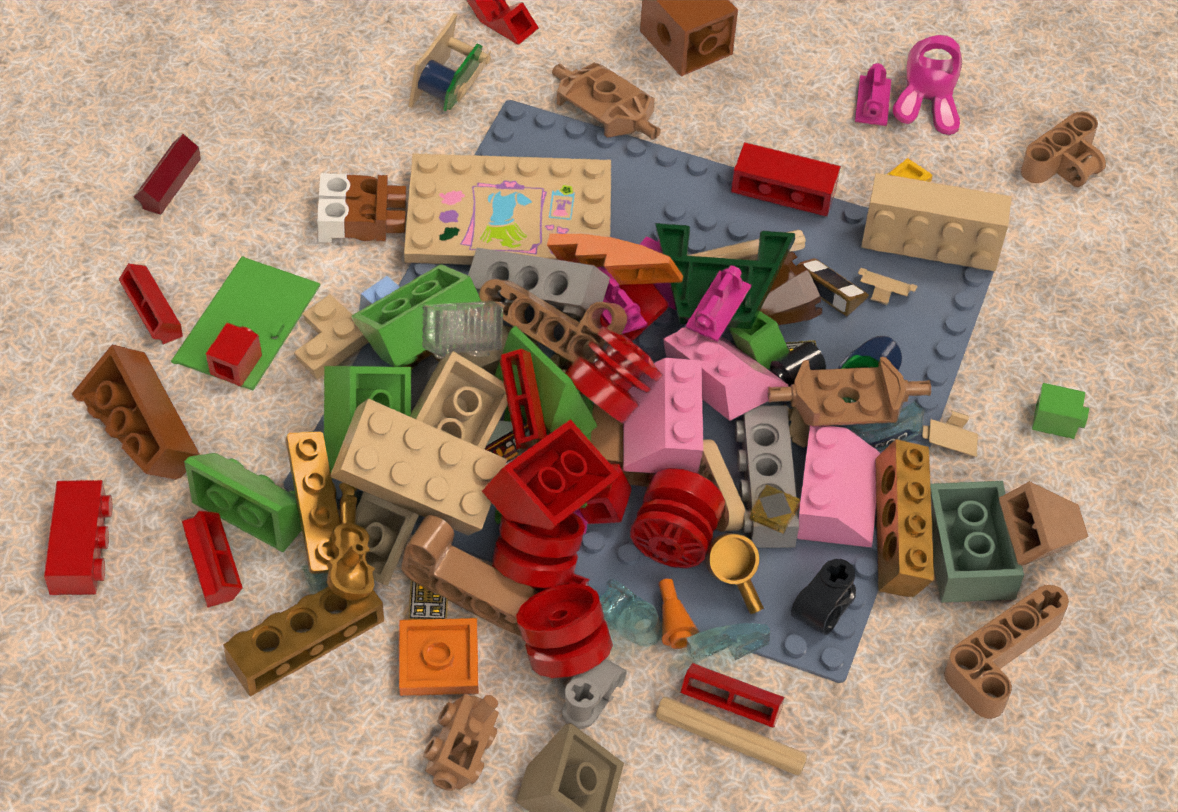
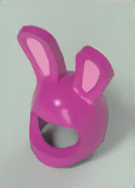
[893,35,962,135]

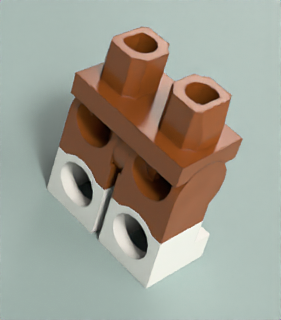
[317,173,406,243]

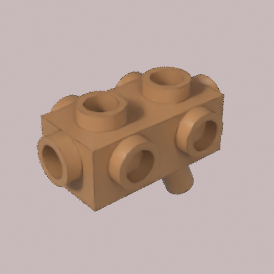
[423,693,499,791]

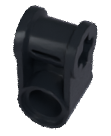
[791,559,856,635]

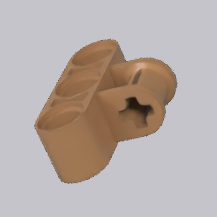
[1021,111,1106,187]

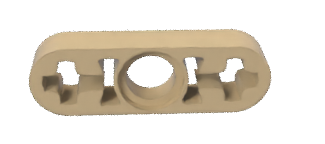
[698,439,745,532]

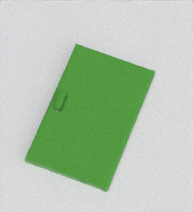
[171,256,320,391]

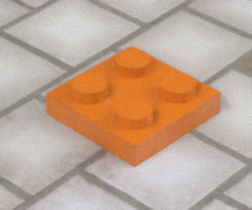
[399,618,479,696]

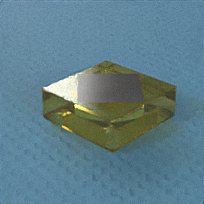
[749,484,801,534]

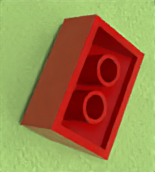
[482,419,621,530]

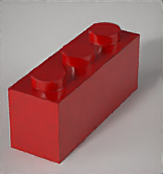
[731,142,841,217]
[44,480,113,595]

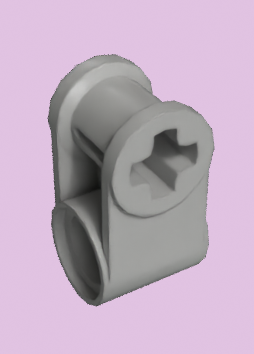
[562,659,627,729]

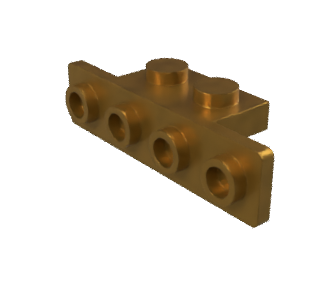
[285,432,341,574]

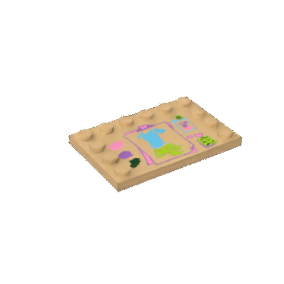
[404,153,611,265]

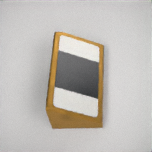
[796,258,869,316]

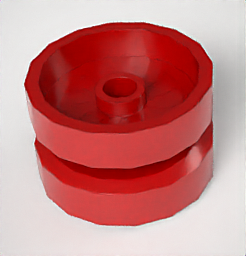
[492,513,585,588]
[516,584,613,678]

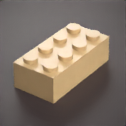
[861,173,1012,272]
[410,351,508,449]
[330,398,507,536]

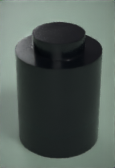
[770,342,826,387]

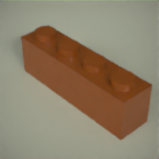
[72,344,200,480]

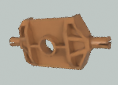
[552,62,661,140]
[768,357,931,426]

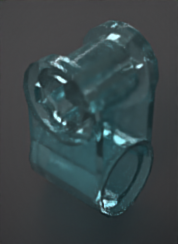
[600,579,662,647]

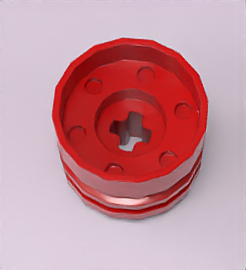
[565,326,663,424]
[630,468,725,568]

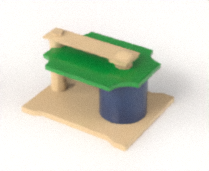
[408,13,491,111]

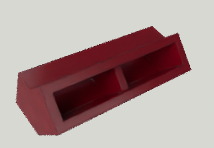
[133,134,201,215]

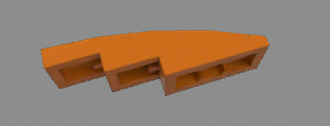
[547,233,683,285]

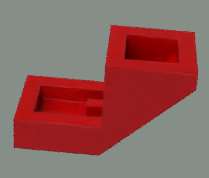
[466,0,539,45]

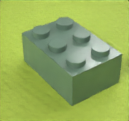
[930,481,1024,603]

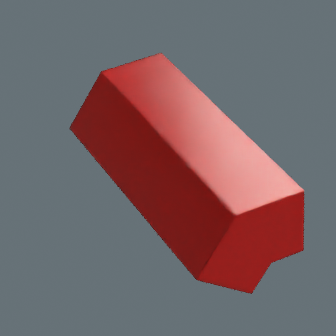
[119,263,183,345]
[500,348,547,449]
[182,510,243,608]
[680,663,785,728]

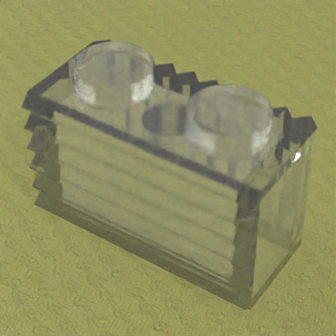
[422,301,503,359]

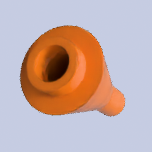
[658,579,699,649]

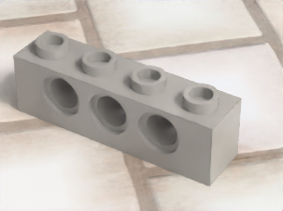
[468,248,610,320]
[735,406,799,548]

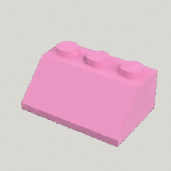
[663,327,788,421]
[623,358,703,473]
[797,425,881,548]

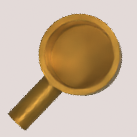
[705,534,764,614]

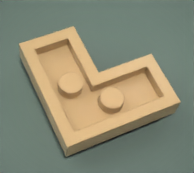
[294,294,369,379]

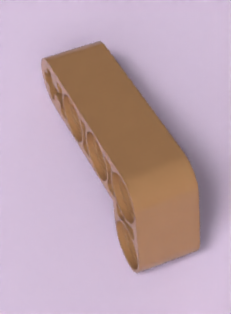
[479,279,627,363]
[401,515,539,637]
[944,585,1069,719]

